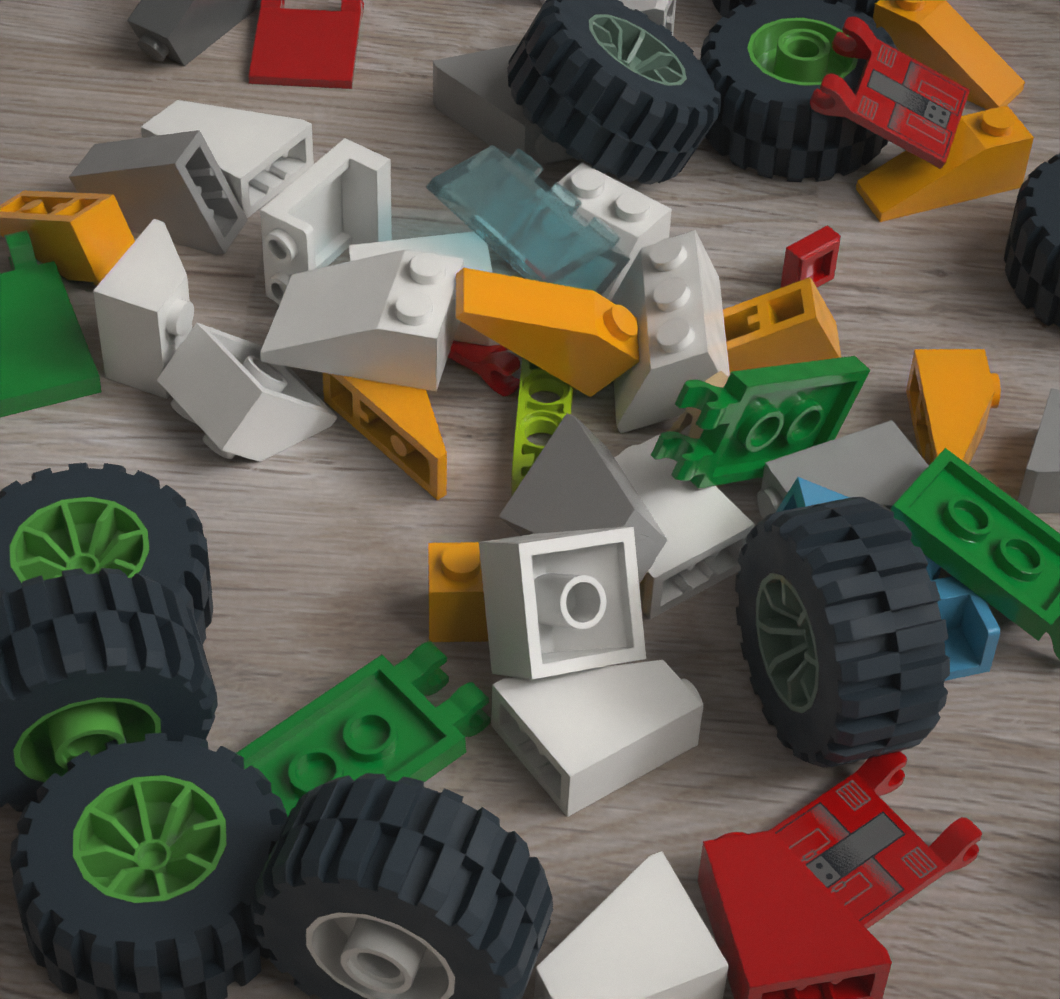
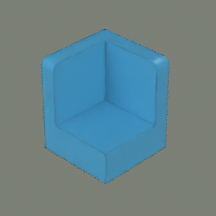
[931,576,1000,681]

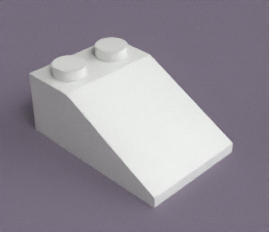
[260,249,464,392]

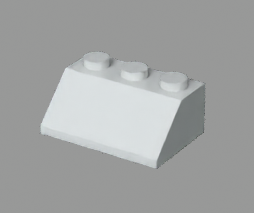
[611,230,730,434]

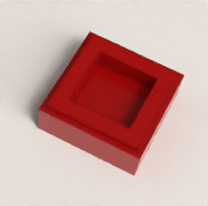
[780,225,841,288]

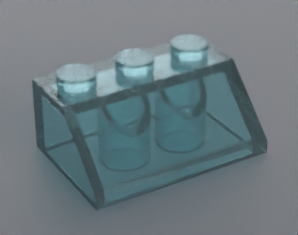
[426,145,630,296]

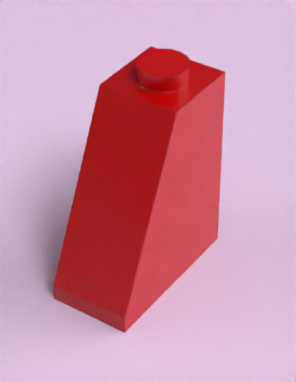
[697,830,892,999]

